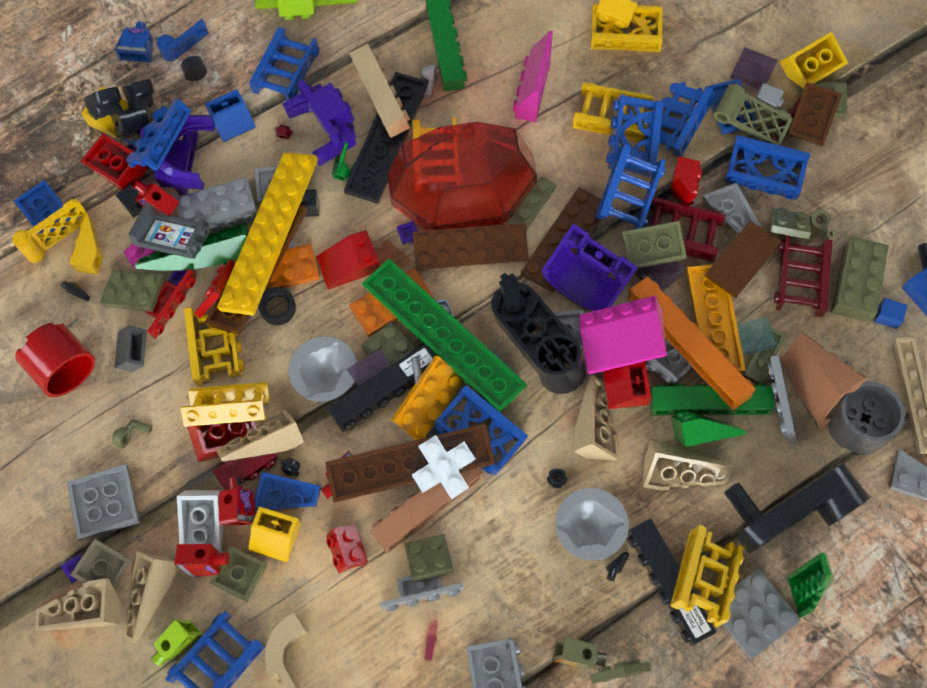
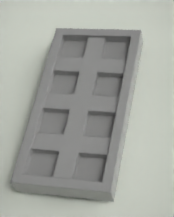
[768,355,798,443]

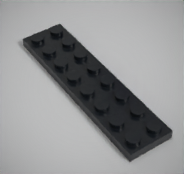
[344,72,429,204]

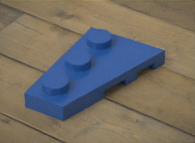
[254,472,322,511]

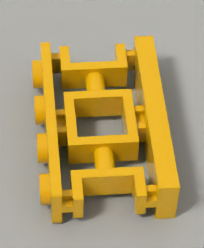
[184,307,245,386]
[670,524,744,627]

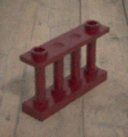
[649,197,726,262]
[774,235,833,317]

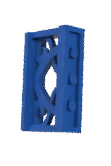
[606,94,664,177]
[725,135,810,200]
[435,385,528,476]

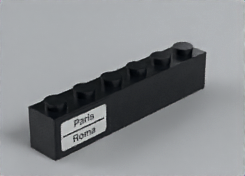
[327,344,435,432]
[627,519,717,647]

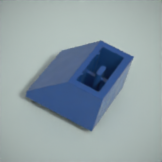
[205,89,256,142]

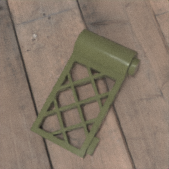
[713,83,793,146]

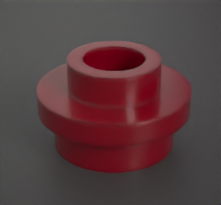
[275,125,293,139]

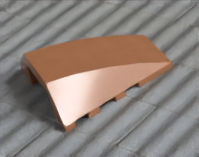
[780,333,867,431]

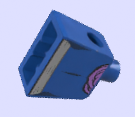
[115,21,153,63]

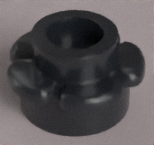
[547,469,567,488]

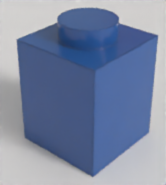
[874,298,908,329]

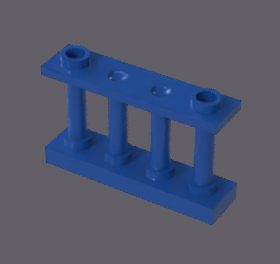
[249,27,320,101]
[595,144,666,230]
[165,611,266,688]

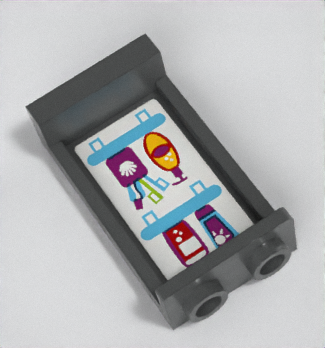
[128,205,210,259]

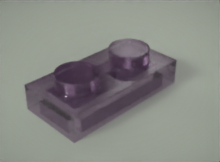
[347,348,391,386]

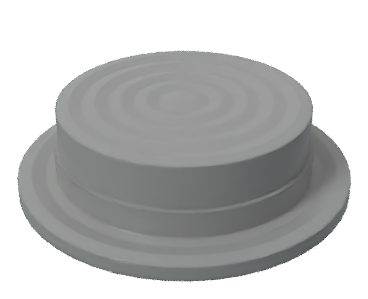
[289,336,358,402]
[555,488,629,561]

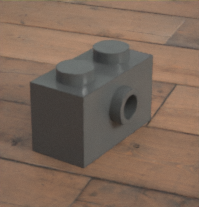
[114,325,147,372]

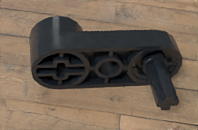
[491,273,586,394]
[724,464,871,554]

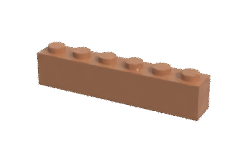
[370,468,483,553]

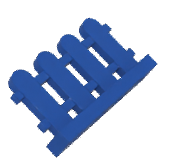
[646,81,715,157]
[126,99,192,171]

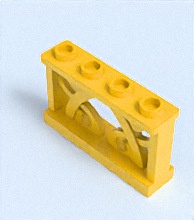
[590,4,663,52]

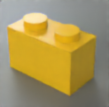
[595,0,637,28]

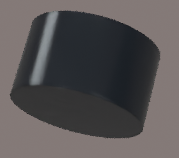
[181,56,207,81]

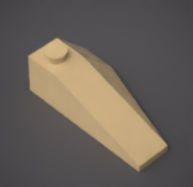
[573,375,618,461]
[217,409,304,462]
[643,440,733,491]
[124,551,177,644]
[35,578,121,631]

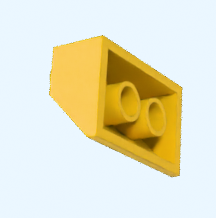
[779,32,848,89]

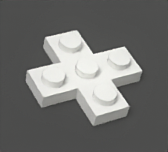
[412,435,475,500]

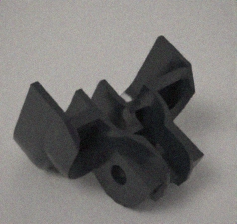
[83,79,154,136]

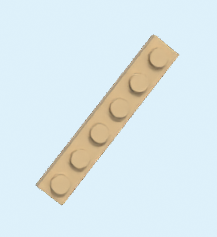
[893,337,927,454]

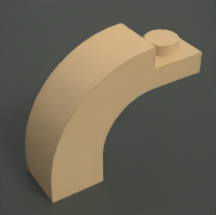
[265,612,308,688]

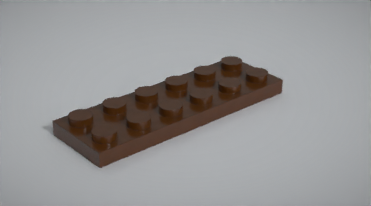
[521,187,601,293]
[413,223,529,270]

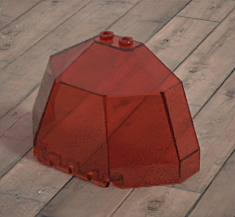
[387,122,537,231]

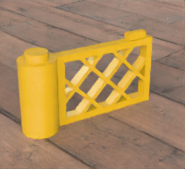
[12,198,90,263]

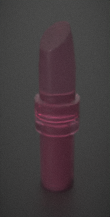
[424,620,438,661]

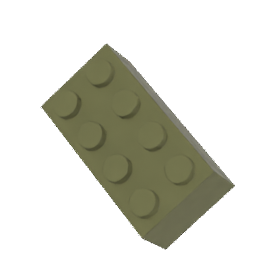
[831,236,889,322]

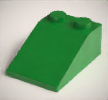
[671,410,746,447]

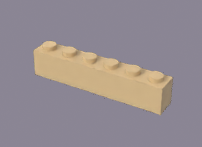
[349,44,410,138]

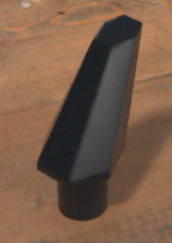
[61,281,90,301]
[606,552,630,581]

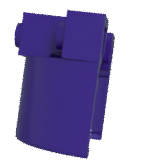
[542,223,638,312]

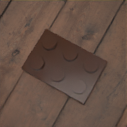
[787,82,842,146]

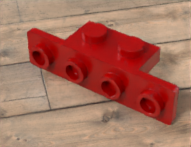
[145,269,197,339]

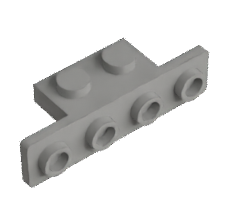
[380,576,464,612]

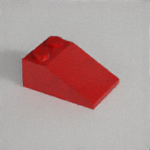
[80,133,149,190]
[316,230,380,290]
[187,421,256,463]

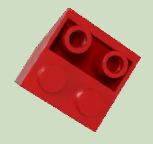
[670,156,703,206]
[603,361,651,409]

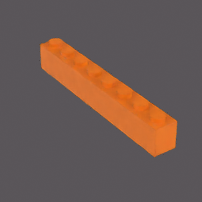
[628,276,755,411]

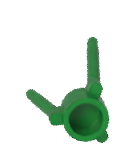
[332,142,357,181]

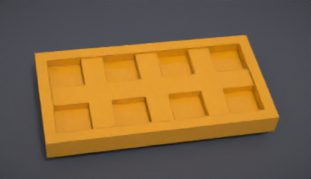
[391,356,464,440]

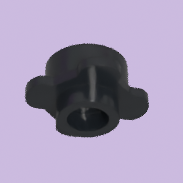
[280,458,301,476]

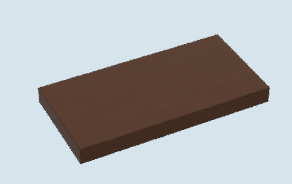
[705,220,781,298]

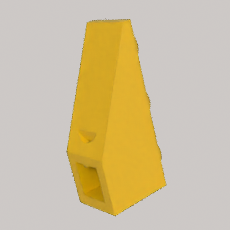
[70,214,103,274]

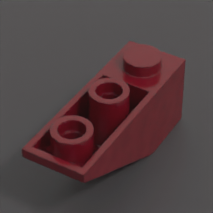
[212,453,279,490]

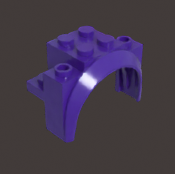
[282,80,357,167]
[154,115,215,196]

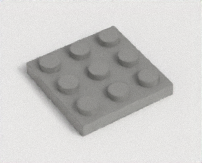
[67,464,140,541]
[714,568,801,660]

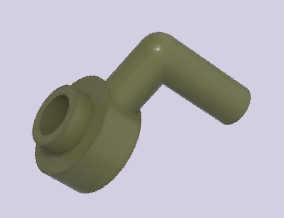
[810,209,835,240]
[112,419,153,448]

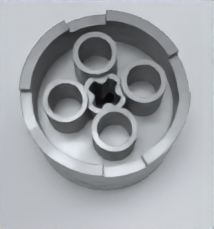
[828,381,905,454]

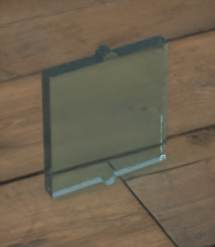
[737,316,776,355]

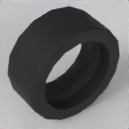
[258,287,296,325]

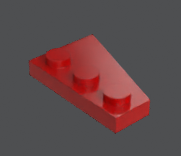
[194,259,236,318]

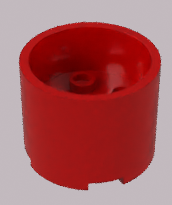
[15,322,95,397]

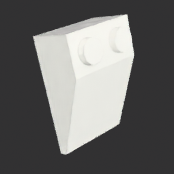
[177,490,225,552]

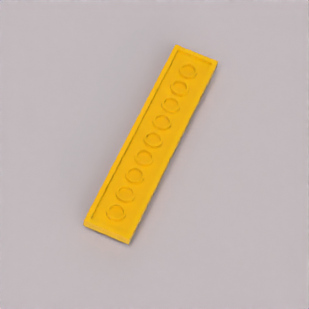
[217,152,318,316]

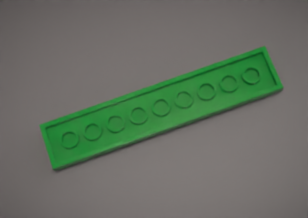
[362,258,527,413]

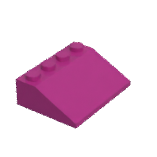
[513,31,553,122]
[580,295,667,374]

